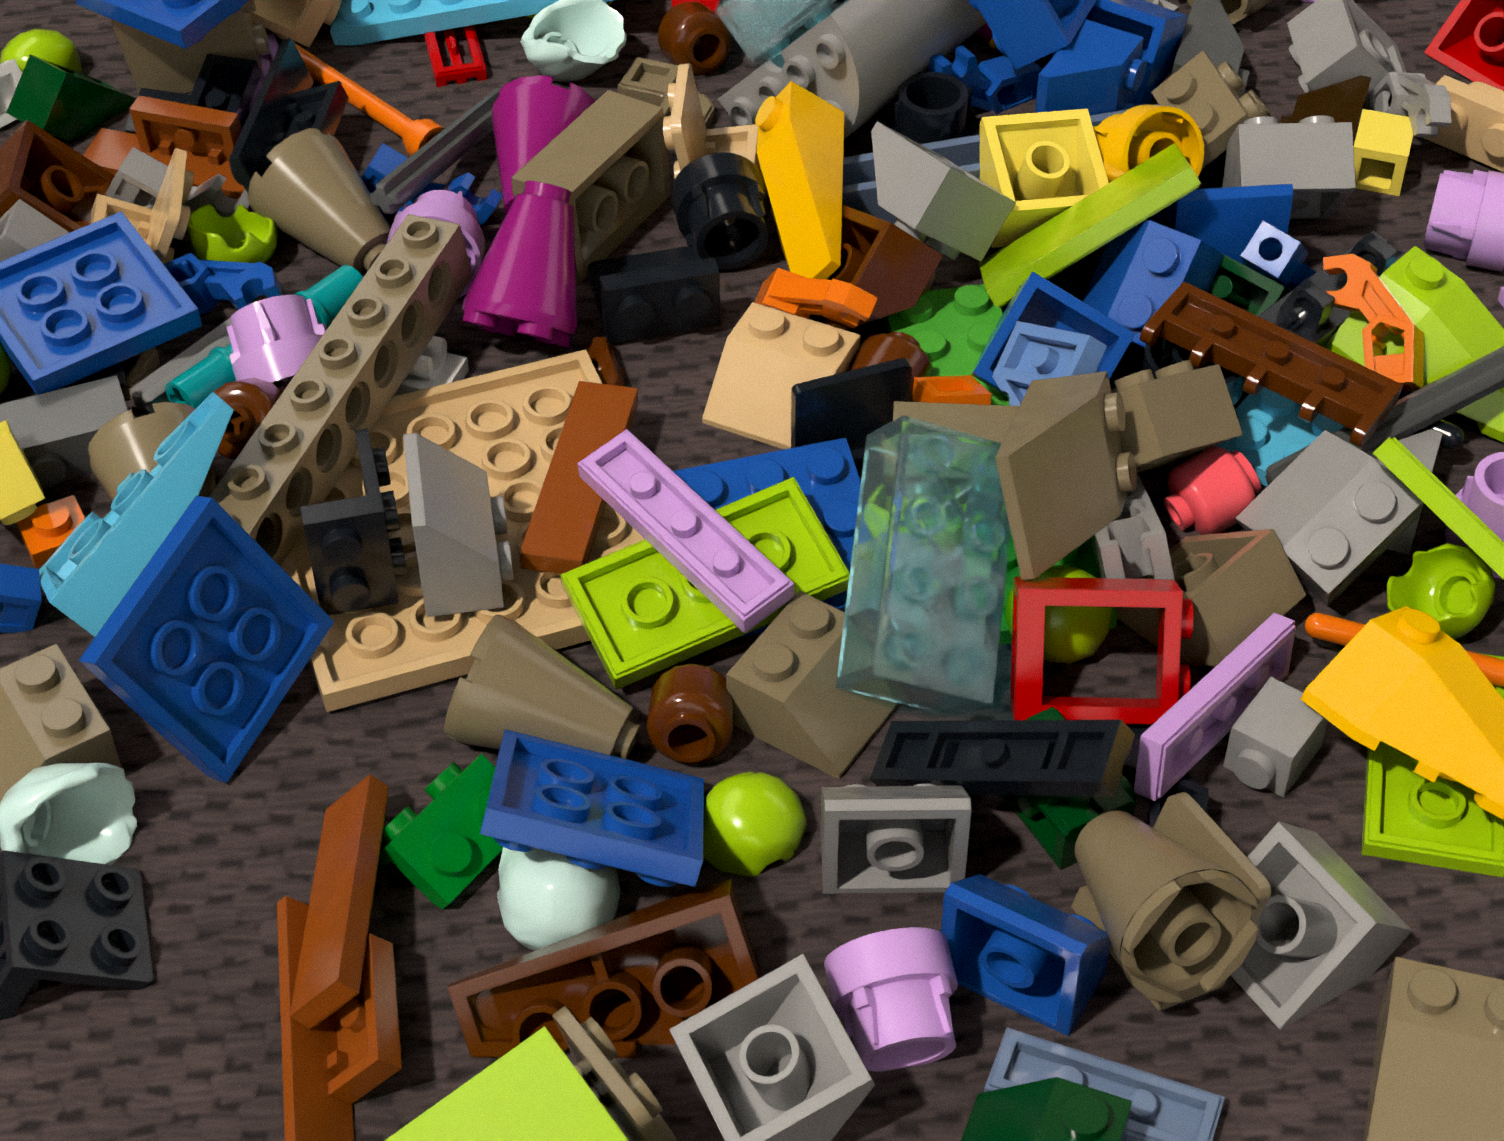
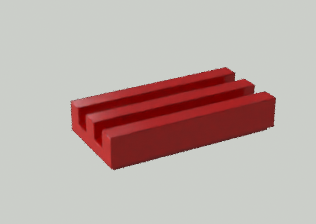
[423,25,487,87]

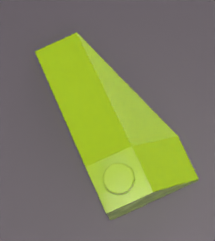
[1325,246,1504,443]

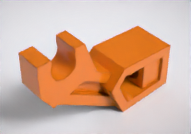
[1323,254,1424,392]
[754,268,878,329]

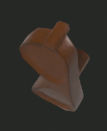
[582,336,626,386]

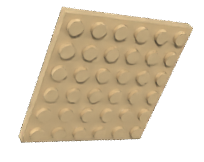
[280,349,645,712]

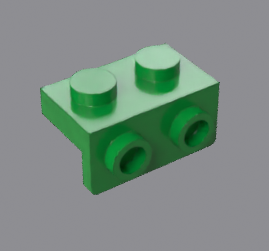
[378,753,503,910]

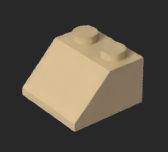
[702,302,860,449]

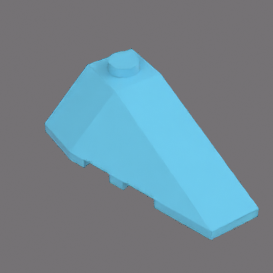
[39,392,234,637]

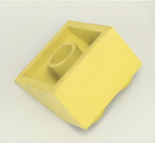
[980,109,1109,248]

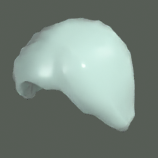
[520,0,627,83]
[0,763,137,865]
[497,847,621,951]

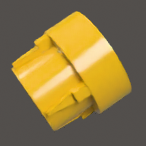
[1093,104,1204,183]

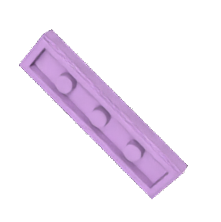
[577,429,795,633]
[1134,613,1296,801]

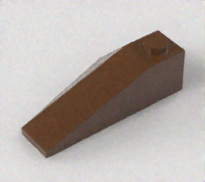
[447,879,762,1058]

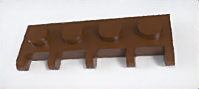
[1140,281,1403,448]

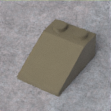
[995,371,1137,580]
[1364,957,1504,1141]

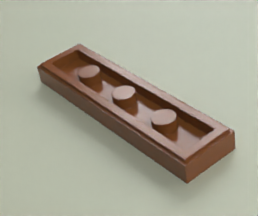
[519,381,639,574]
[289,774,389,1029]

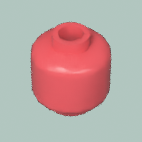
[1163,446,1261,535]

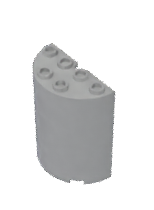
[717,0,987,140]

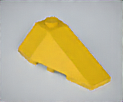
[755,81,845,279]
[1300,606,1504,820]

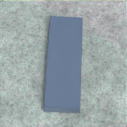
[984,1028,1225,1141]

